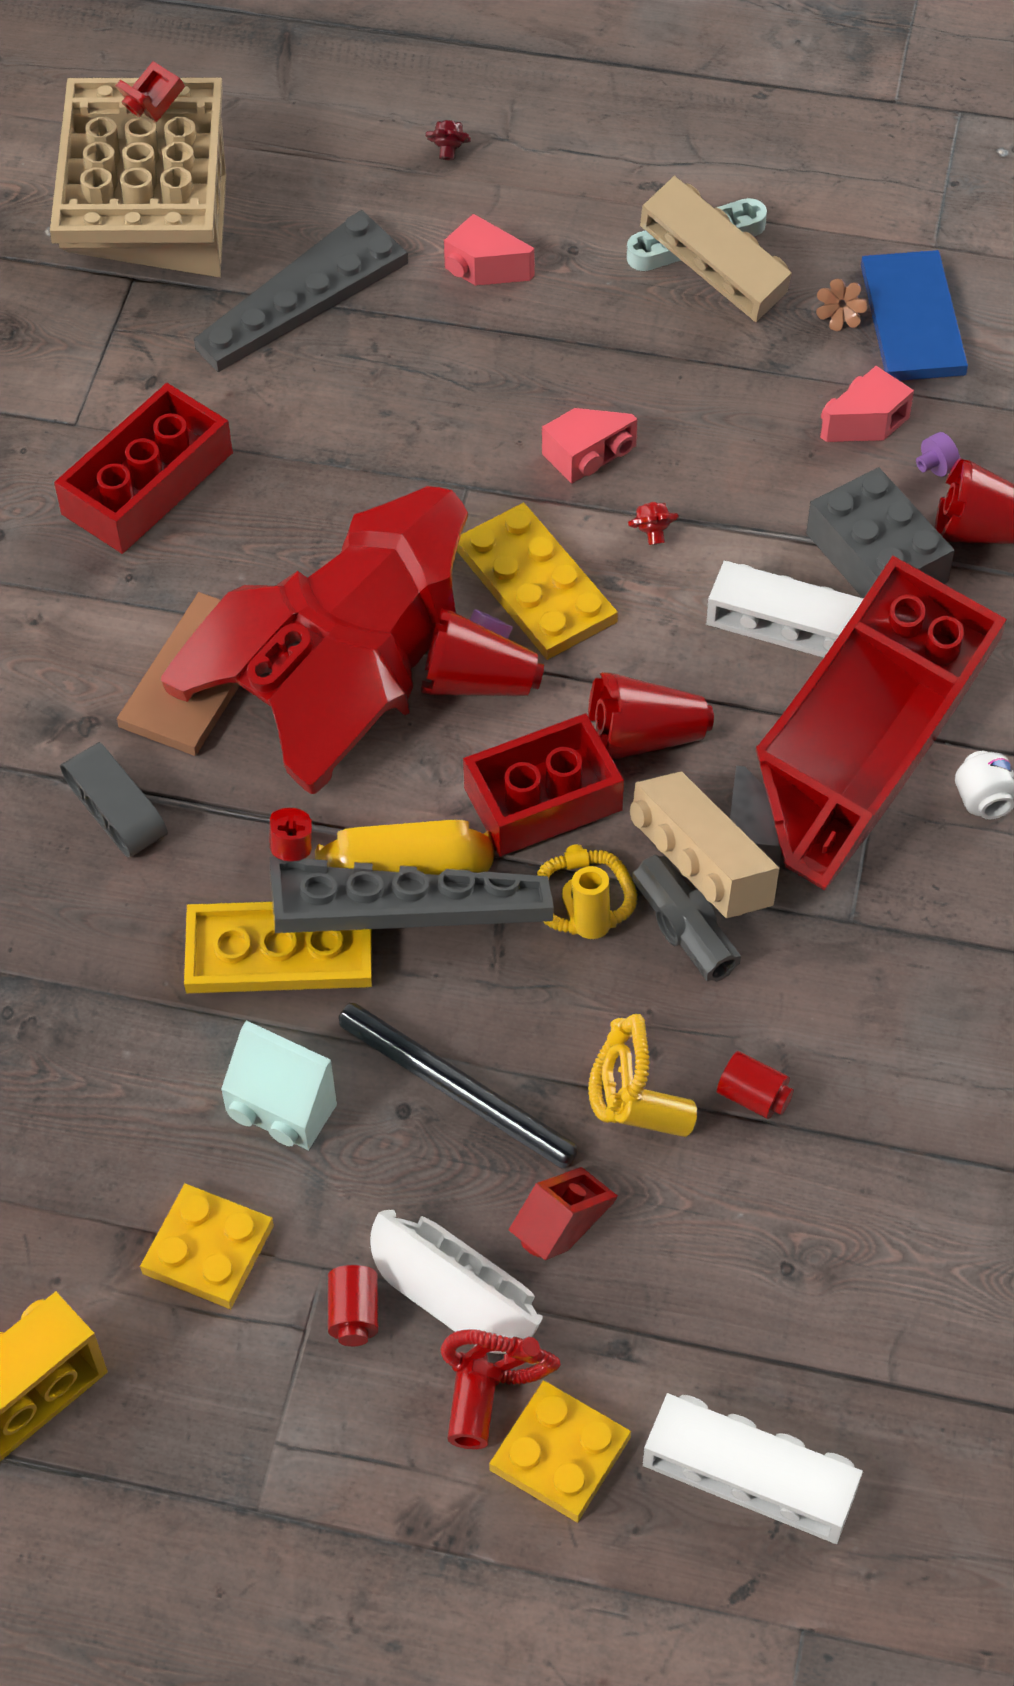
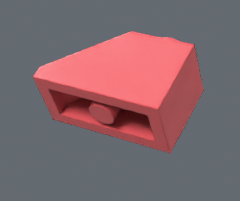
[444,214,535,286]

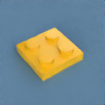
[140,1183,274,1310]
[489,1380,631,1523]

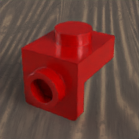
[115,61,186,122]

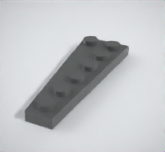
[194,210,408,372]
[270,857,554,933]

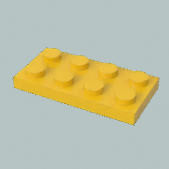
[456,502,618,660]
[184,902,372,994]

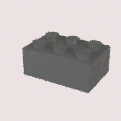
[806,467,955,598]

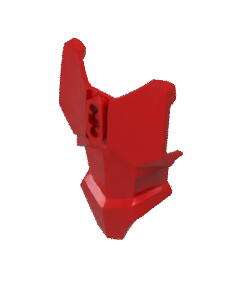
[161,486,469,794]

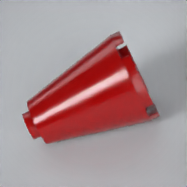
[935,458,1014,544]
[421,608,544,696]
[588,672,714,760]

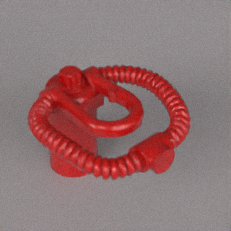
[440,1329,561,1449]

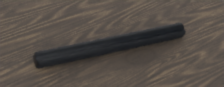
[338,1003,577,1169]

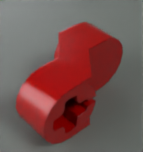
[269,807,312,862]

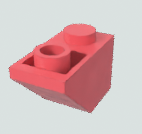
[820,366,914,442]
[542,408,637,484]

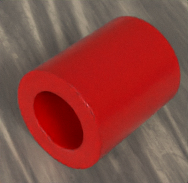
[716,1051,794,1119]
[328,1265,378,1347]

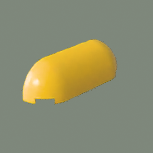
[315,820,495,875]

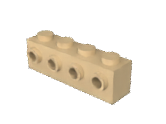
[640,176,792,322]
[630,771,779,918]

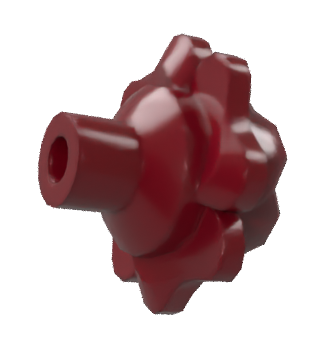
[425,120,471,161]

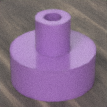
[916,432,960,477]
[469,609,513,639]

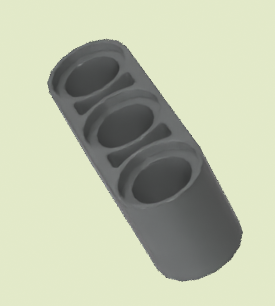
[60,742,168,858]

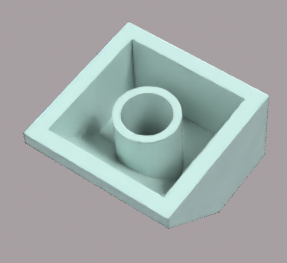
[221,1020,337,1151]

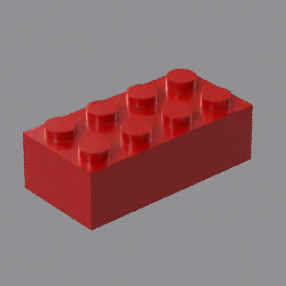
[54,383,233,554]

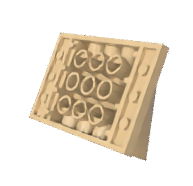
[50,78,226,278]

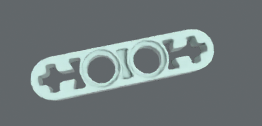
[627,198,767,271]

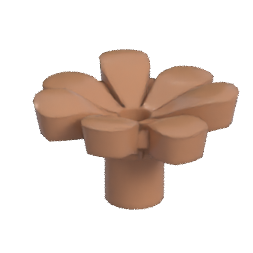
[816,279,867,331]

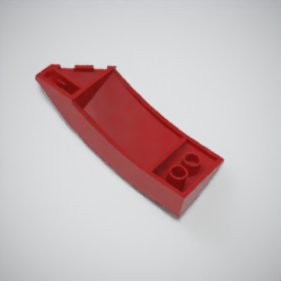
[756,555,1007,890]

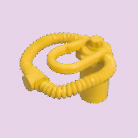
[537,844,638,939]
[588,1014,697,1137]

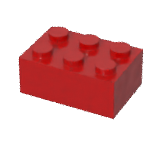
[463,713,624,857]

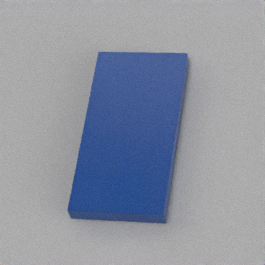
[861,250,968,381]

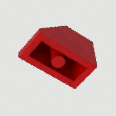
[509,1167,618,1261]

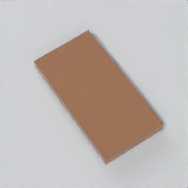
[117,592,240,756]

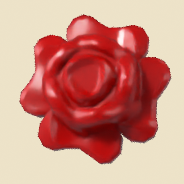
[628,502,679,545]

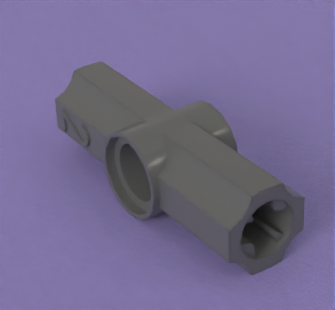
[632,854,741,982]

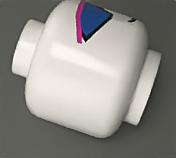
[955,751,1014,819]

